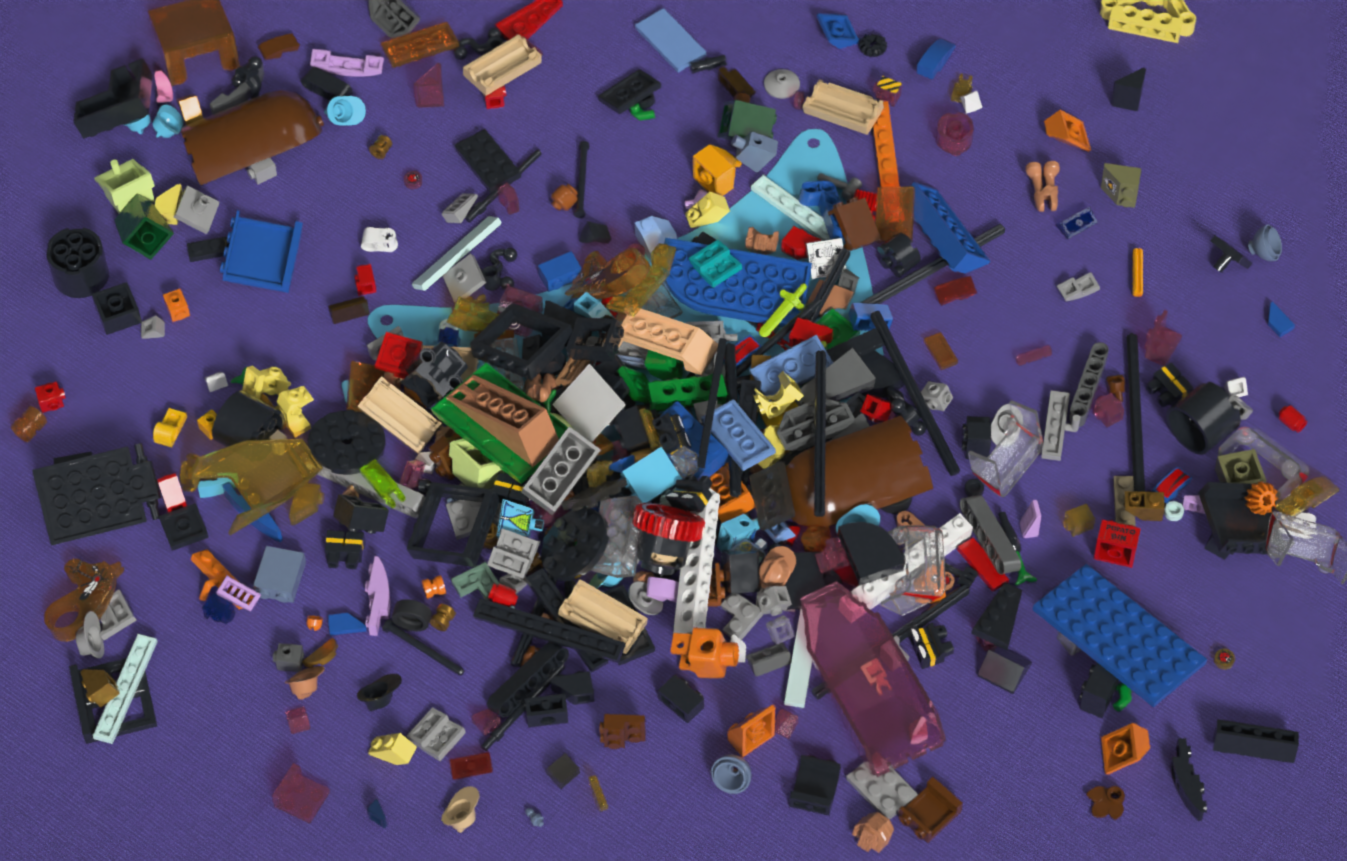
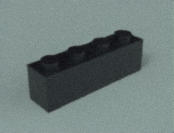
[1213,719,1299,763]

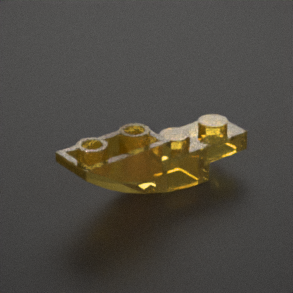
[1275,476,1340,521]

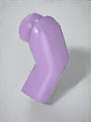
[684,190,707,210]

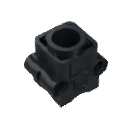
[401,342,468,408]

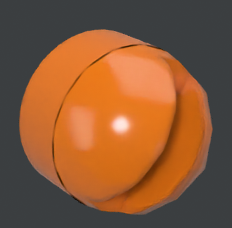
[306,615,323,631]

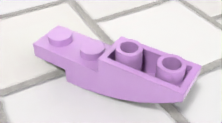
[365,556,391,636]

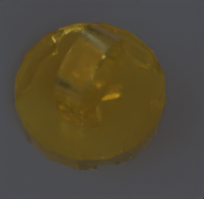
[180,453,217,492]

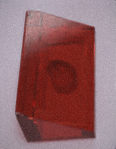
[449,751,493,780]

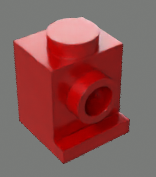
[354,264,376,296]

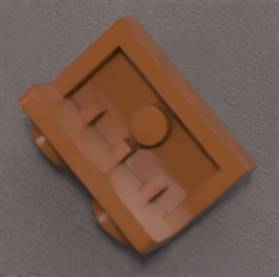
[708,563,725,607]

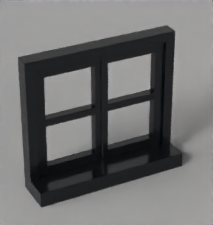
[69,658,157,744]

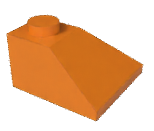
[1044,110,1091,152]
[1101,723,1150,775]

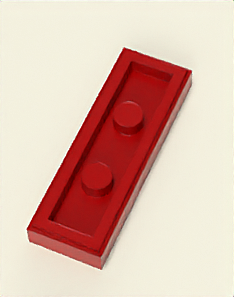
[957,538,1009,592]

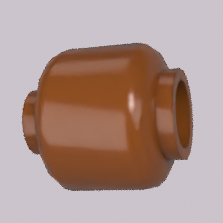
[551,184,578,211]

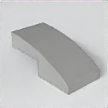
[1057,272,1100,301]

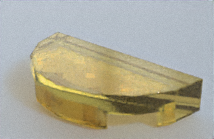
[588,775,608,812]

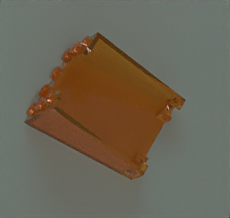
[148,0,240,86]

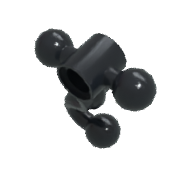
[454,27,503,60]
[231,56,262,99]
[480,248,518,291]
[886,387,926,436]

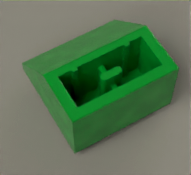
[644,350,684,381]

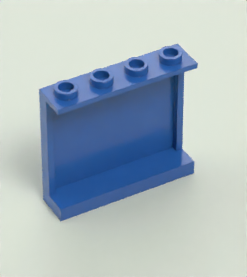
[220,210,303,293]

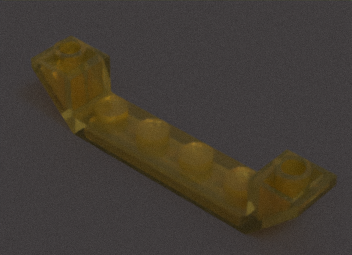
[606,243,676,317]

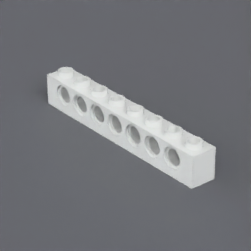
[673,488,720,634]
[838,514,973,624]

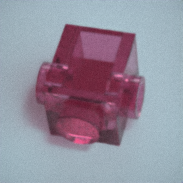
[1094,393,1124,428]

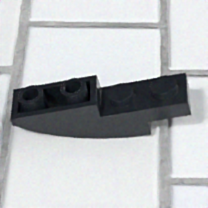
[1170,738,1207,821]

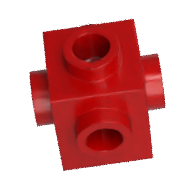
[35,381,66,413]

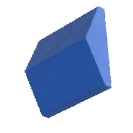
[817,13,860,49]

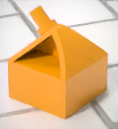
[693,144,741,196]

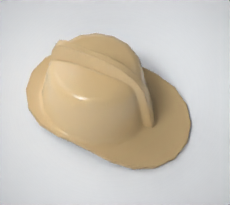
[442,786,479,833]

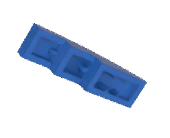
[222,483,283,543]

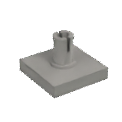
[173,185,220,234]

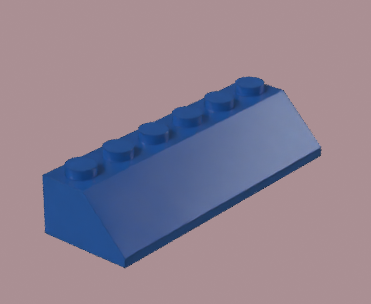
[901,182,990,274]

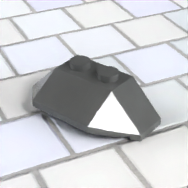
[369,0,421,39]
[777,399,855,451]

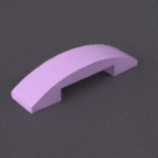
[310,49,384,77]

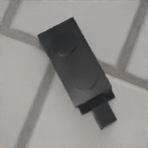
[187,237,230,262]

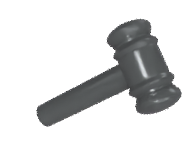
[817,173,862,201]

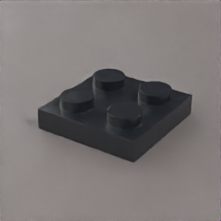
[159,503,209,551]

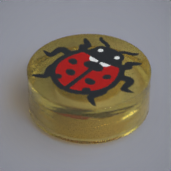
[1214,649,1235,670]

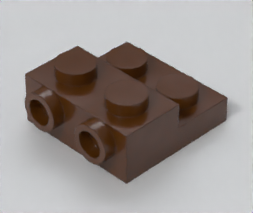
[429,432,463,481]
[600,714,646,749]

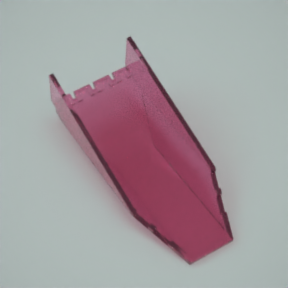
[801,581,946,777]

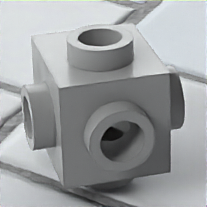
[921,381,953,411]
[757,586,792,616]

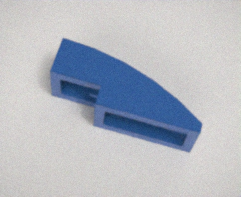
[917,39,956,80]

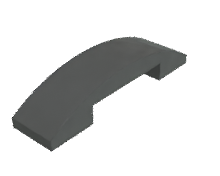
[210,62,265,115]

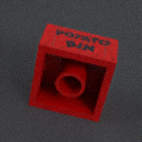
[1094,520,1141,568]

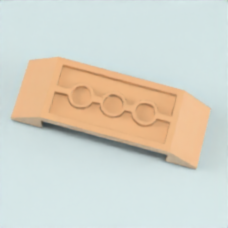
[604,306,718,376]

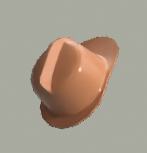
[759,546,796,588]
[285,666,325,700]

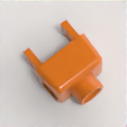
[670,627,739,678]

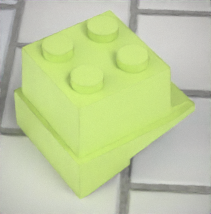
[94,159,155,214]
[449,439,504,489]

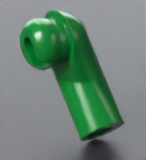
[630,103,655,121]
[1113,683,1132,712]

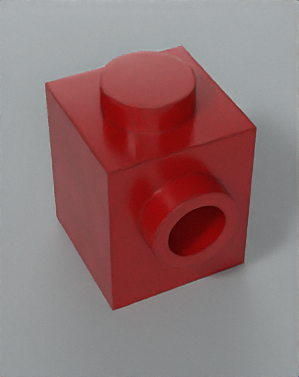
[484,86,506,109]
[860,394,892,423]

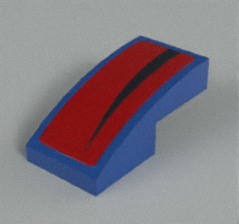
[724,335,762,368]
[1152,466,1193,504]

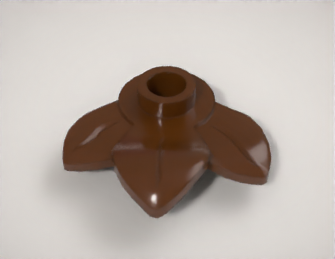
[1086,786,1125,820]

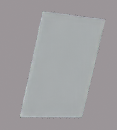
[552,364,626,443]

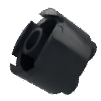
[877,232,921,277]

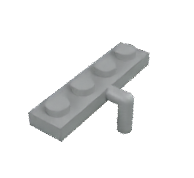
[1041,390,1080,461]

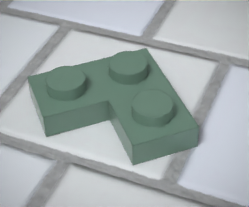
[451,562,499,602]

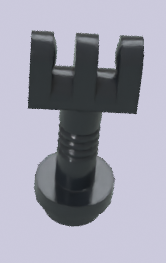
[935,557,978,588]

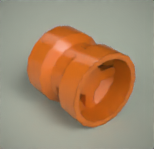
[422,575,446,599]

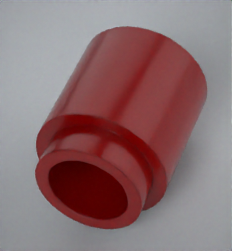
[1278,405,1308,433]
[488,583,519,607]

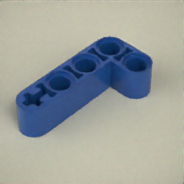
[798,181,845,244]

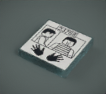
[805,237,847,280]

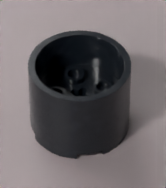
[46,227,109,298]
[1166,381,1241,455]
[212,390,285,462]

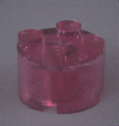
[936,112,974,156]

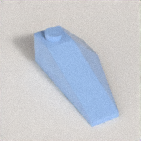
[635,216,677,290]

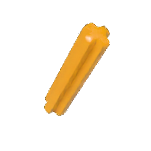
[1132,248,1143,297]

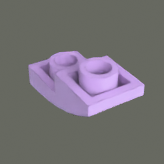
[646,577,679,603]

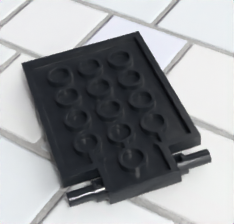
[32,443,161,546]

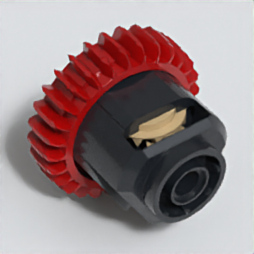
[632,503,706,575]

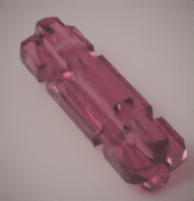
[1016,345,1052,366]

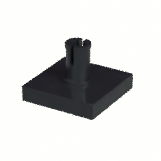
[1210,235,1253,273]

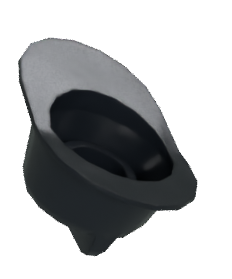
[357,673,402,711]

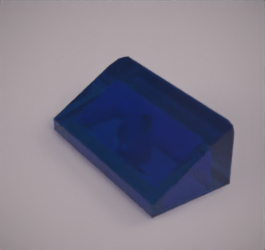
[1056,207,1098,239]

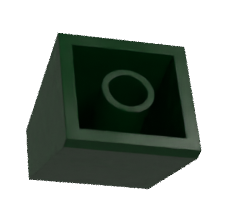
[718,100,777,140]
[114,194,174,260]

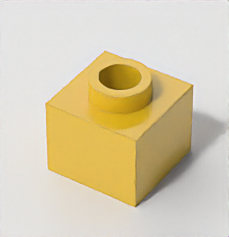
[197,409,217,440]

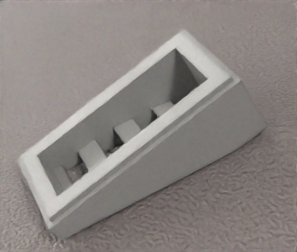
[442,193,478,223]

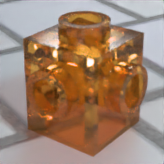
[801,526,832,555]

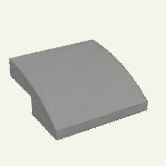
[487,528,540,578]
[407,707,466,761]

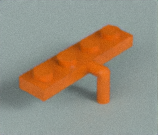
[190,549,253,610]

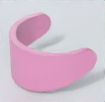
[154,71,173,103]

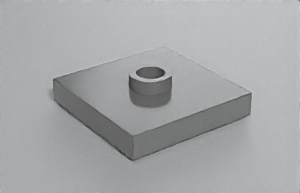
[442,254,486,304]

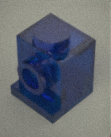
[438,327,461,347]
[202,593,235,625]

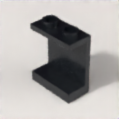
[789,755,841,816]

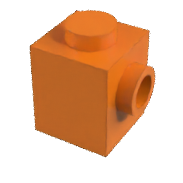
[163,289,190,322]

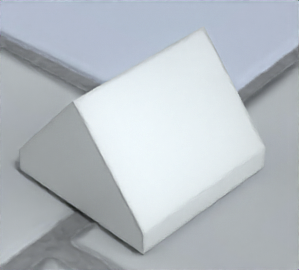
[204,372,228,392]
[1224,377,1248,398]

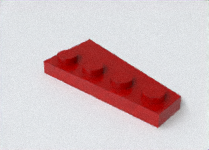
[495,0,563,41]

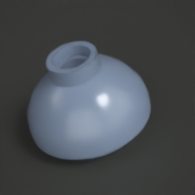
[1248,225,1282,262]
[711,754,752,794]

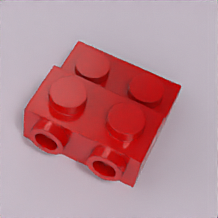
[375,332,423,379]

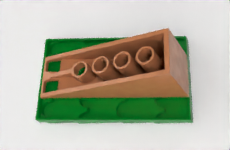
[431,363,568,484]

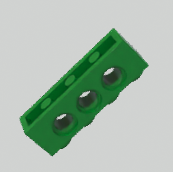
[646,374,727,411]

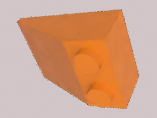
[709,462,757,524]
[728,705,775,758]

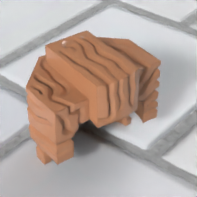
[745,227,779,255]
[852,812,894,853]

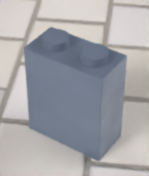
[253,546,306,603]

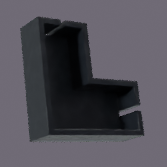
[73,58,153,139]

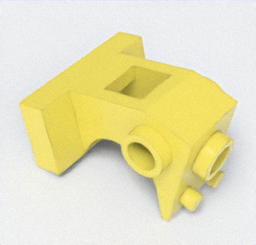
[242,365,291,400]
[753,371,804,419]
[275,386,314,438]

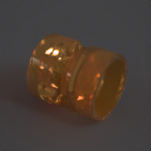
[11,406,47,442]

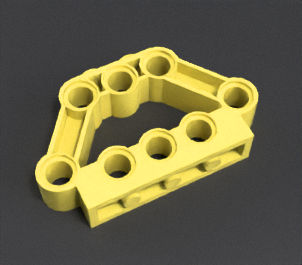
[1100,0,1196,43]

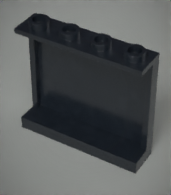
[1198,482,1294,555]

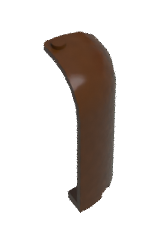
[181,90,324,185]
[779,416,933,527]

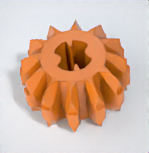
[1244,481,1279,515]

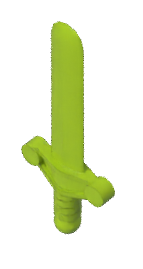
[759,283,807,337]

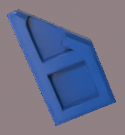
[1268,302,1295,337]
[328,613,367,636]

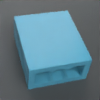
[620,447,683,505]

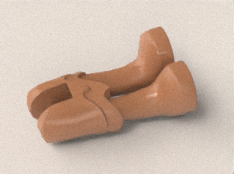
[1025,161,1060,212]
[524,373,560,402]

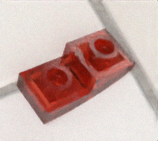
[934,276,978,306]

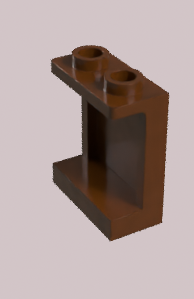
[828,197,881,251]
[898,777,963,843]

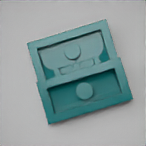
[689,240,742,288]

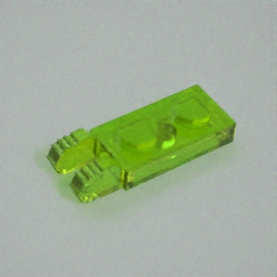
[359,459,406,509]

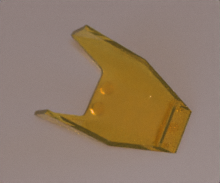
[189,439,323,535]

